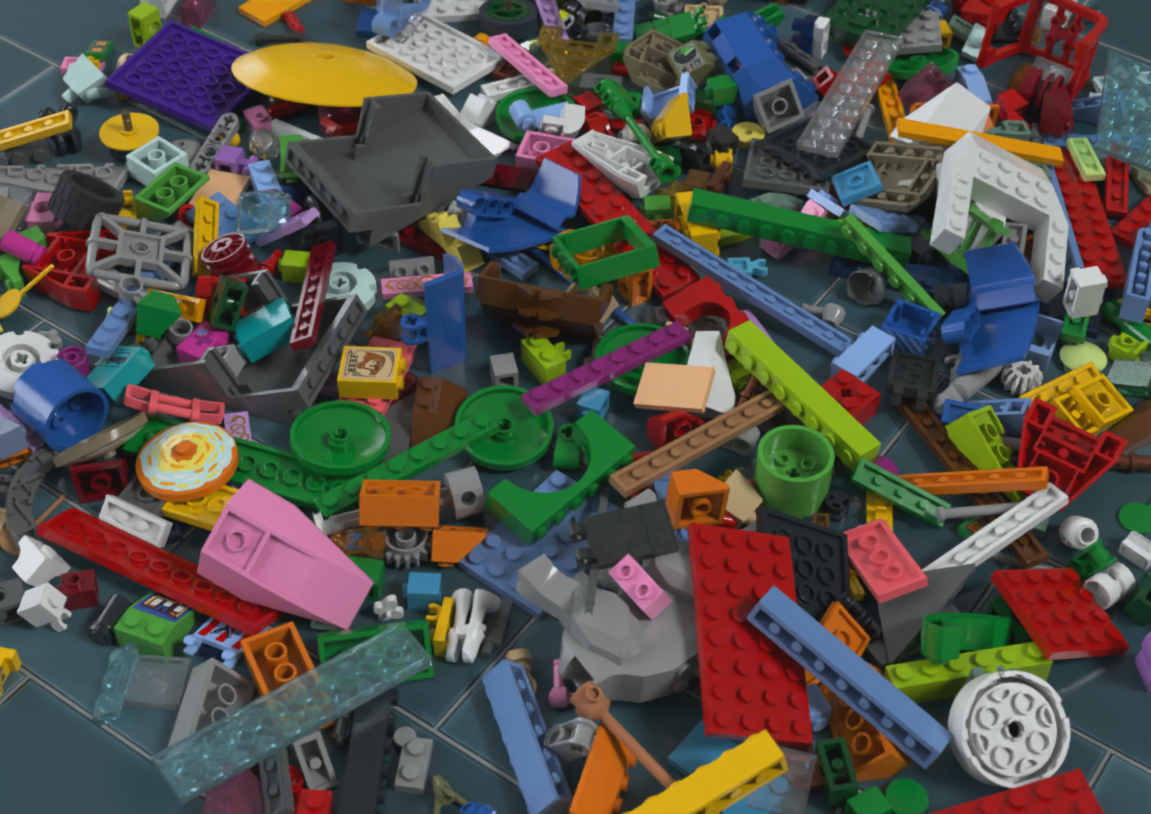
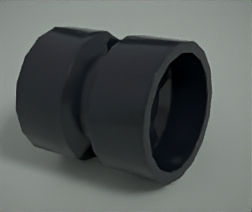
[566,0,602,32]
[934,283,968,314]

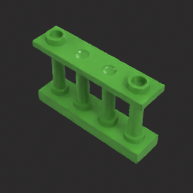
[918,203,1011,274]

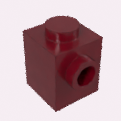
[57,569,99,611]

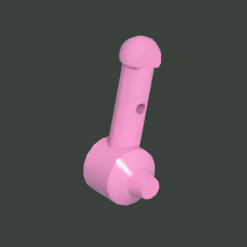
[549,659,574,708]

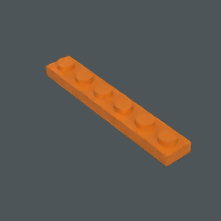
[898,466,1049,496]

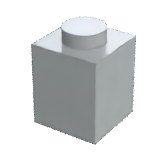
[489,353,519,387]

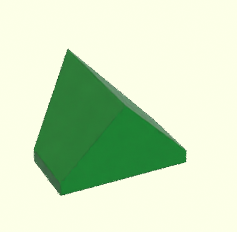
[136,290,182,340]

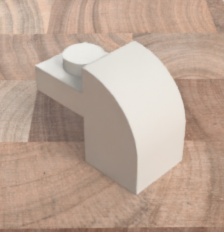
[539,103,585,138]

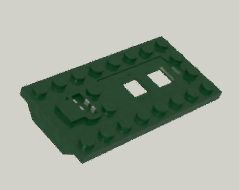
[823,0,932,52]

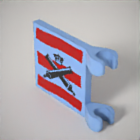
[183,617,269,669]

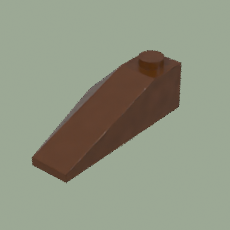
[1110,396,1151,455]

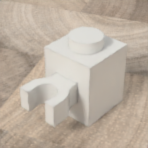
[17,582,72,632]

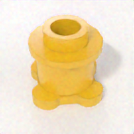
[710,149,733,172]

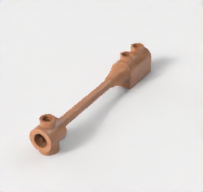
[570,681,720,814]

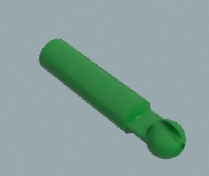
[1101,300,1151,358]

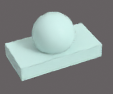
[960,23,986,62]

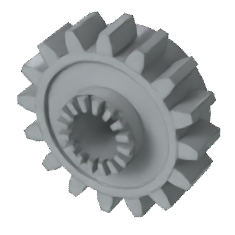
[377,526,433,569]

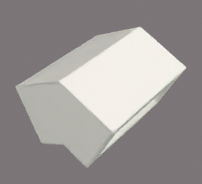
[1118,531,1151,571]

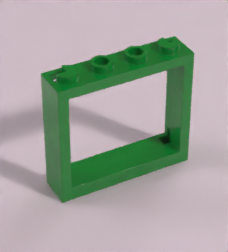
[551,215,660,290]

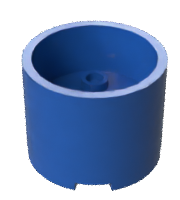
[10,357,109,452]

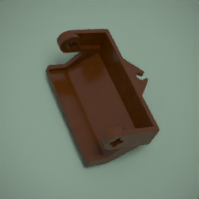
[476,261,613,339]

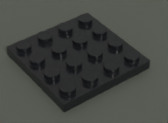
[759,115,873,181]
[756,506,850,622]

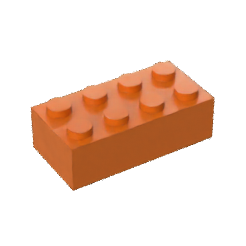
[240,621,335,742]

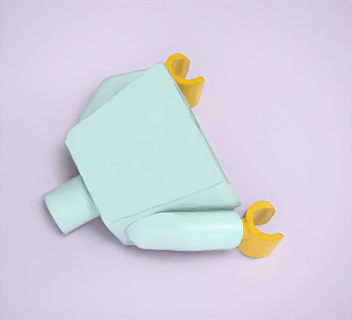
[61,53,128,103]

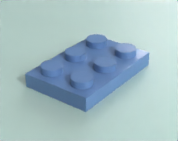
[186,191,264,244]

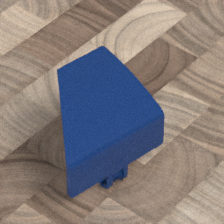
[400,253,467,373]

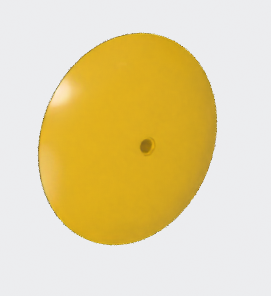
[232,43,417,107]

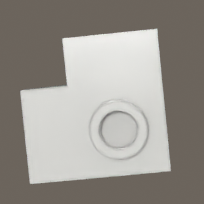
[12,535,71,587]

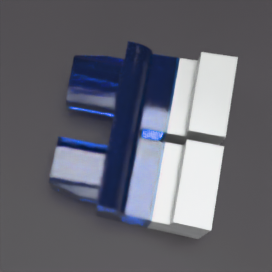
[791,14,830,60]

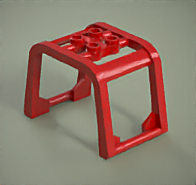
[976,0,1108,104]

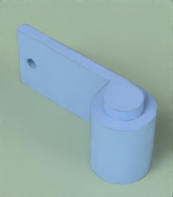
[509,100,569,132]

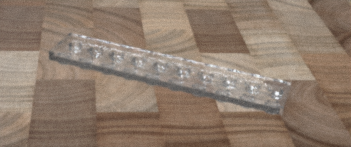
[797,30,904,158]

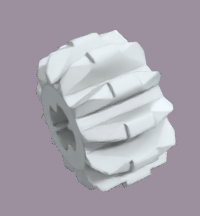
[1001,360,1043,396]

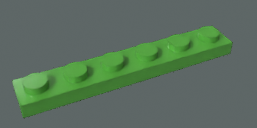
[839,213,945,317]

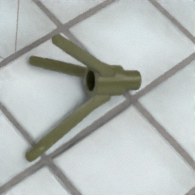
[432,775,468,814]

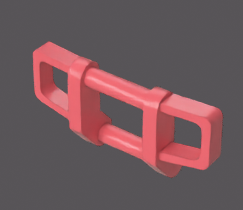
[123,384,225,424]

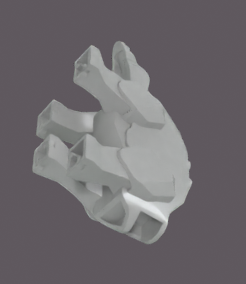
[516,488,756,703]

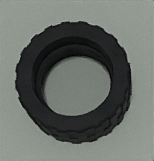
[47,170,125,231]

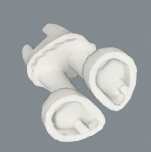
[445,588,501,663]

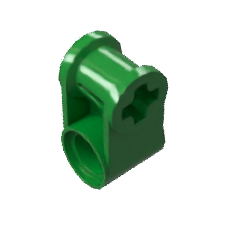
[553,423,580,471]
[1068,538,1117,581]

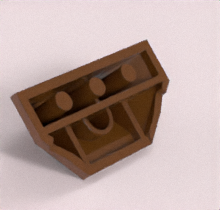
[410,377,467,448]

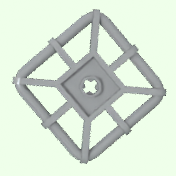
[85,212,193,293]

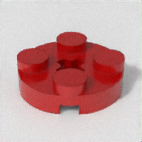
[686,109,717,143]

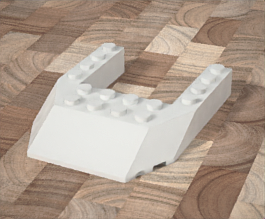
[930,131,1069,304]

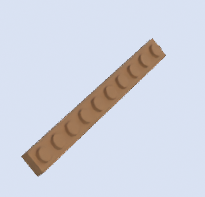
[609,390,788,498]

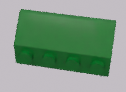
[317,618,434,692]

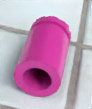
[0,229,47,266]

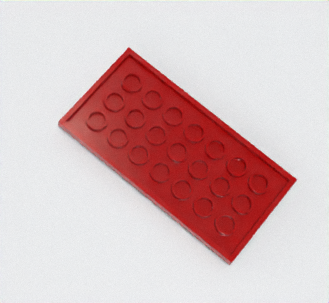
[687,522,813,747]

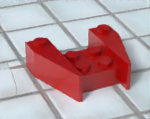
[22,229,124,312]

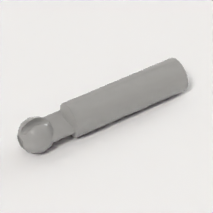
[932,365,1005,416]

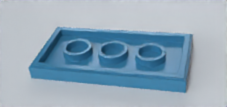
[667,721,794,814]

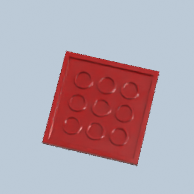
[990,568,1130,660]

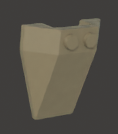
[623,29,698,94]

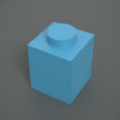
[402,572,442,610]

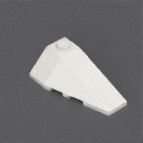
[687,331,735,418]

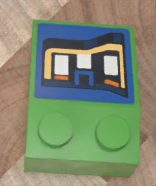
[114,590,202,665]

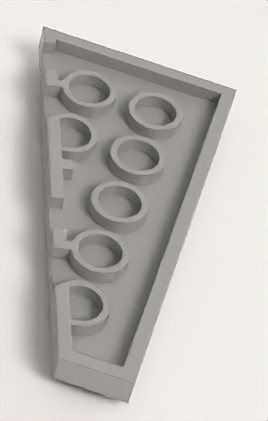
[0,163,130,195]

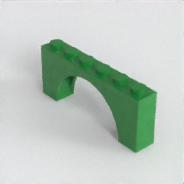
[485,410,636,546]

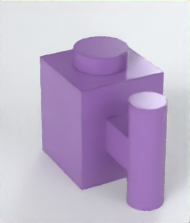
[214,145,259,176]

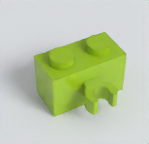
[521,335,571,385]

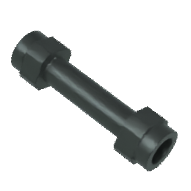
[255,31,303,46]

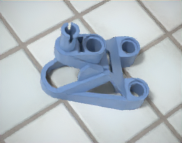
[371,0,432,38]

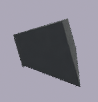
[679,137,712,183]

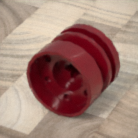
[1018,66,1065,114]
[201,232,262,276]

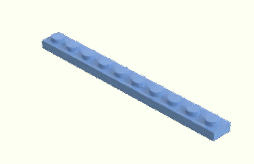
[651,224,854,357]

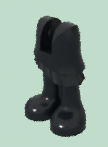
[38,103,82,155]

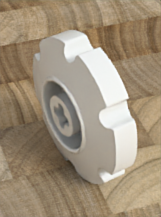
[0,331,59,400]

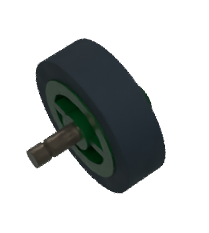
[479,0,537,40]

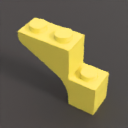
[418,211,484,273]

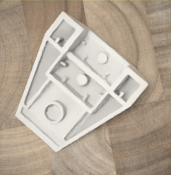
[889,82,991,153]
[571,130,674,199]

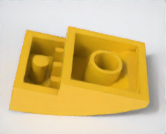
[1049,374,1134,436]

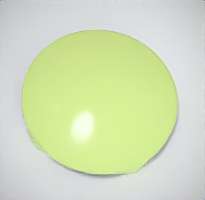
[1060,341,1107,374]

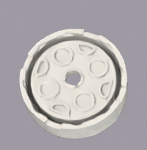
[948,671,1070,788]

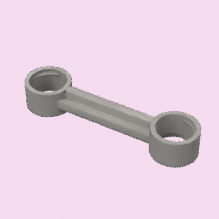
[119,276,193,345]

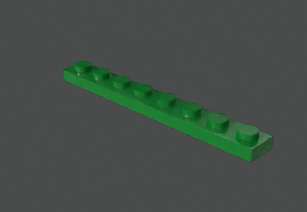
[313,409,500,520]

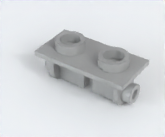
[388,256,435,278]

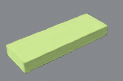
[1066,137,1106,181]

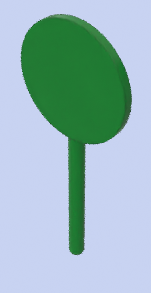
[1118,502,1151,534]
[885,778,929,814]

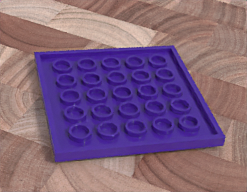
[105,20,255,132]

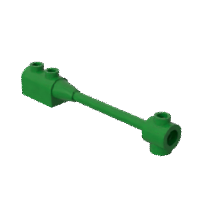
[595,79,681,183]

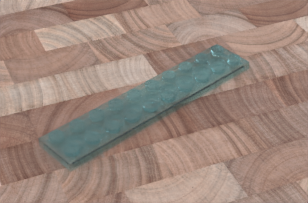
[151,622,432,805]

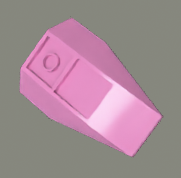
[197,479,374,629]

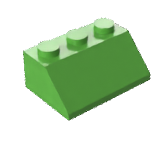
[134,162,210,223]

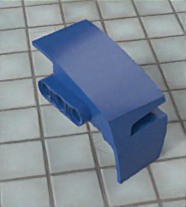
[441,158,581,253]
[941,242,1041,376]

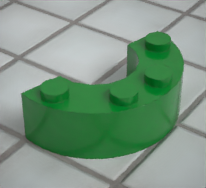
[920,612,1011,665]

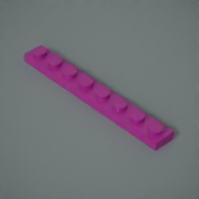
[522,321,692,416]

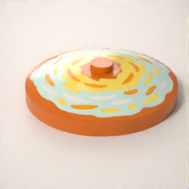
[136,422,239,502]

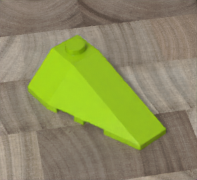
[945,405,1028,502]

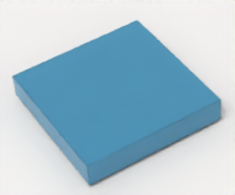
[831,161,884,207]

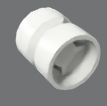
[1084,562,1136,610]

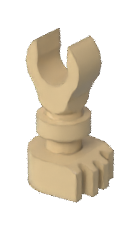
[506,648,537,695]

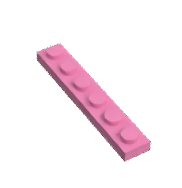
[488,33,568,97]

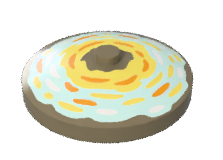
[51,412,149,468]

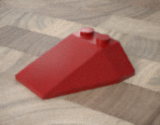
[1017,397,1128,512]

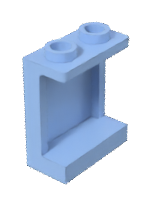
[639,72,697,126]

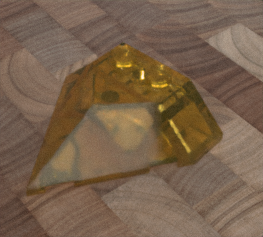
[538,25,620,85]

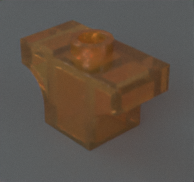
[365,302,408,341]

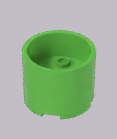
[754,425,835,519]

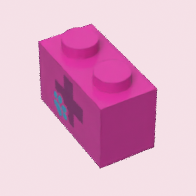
[176,319,231,363]

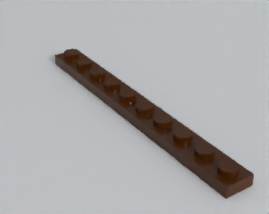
[891,396,1049,569]

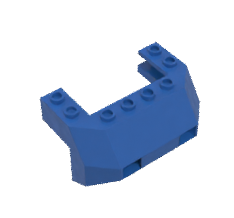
[702,11,819,122]

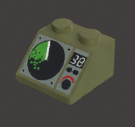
[666,40,723,85]

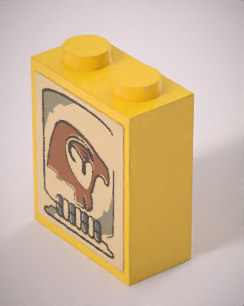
[337,346,407,400]

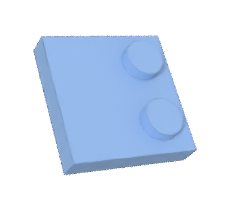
[807,189,850,218]

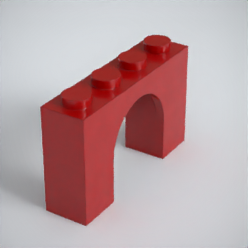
[662,275,749,361]

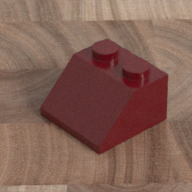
[70,458,130,504]

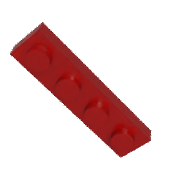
[1104,143,1130,218]

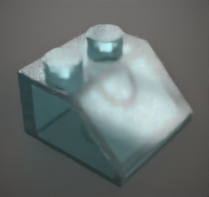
[236,188,291,236]

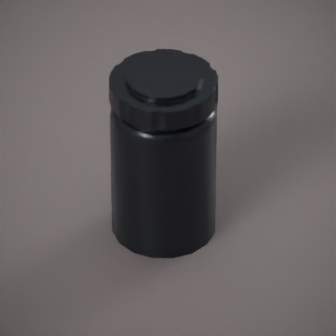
[87,594,133,647]

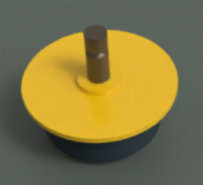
[99,109,159,161]

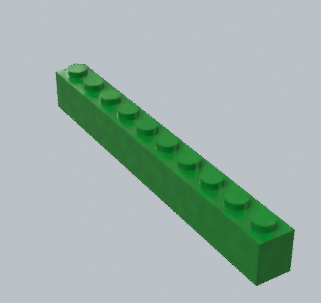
[686,188,911,269]

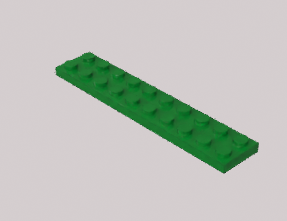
[123,413,362,512]

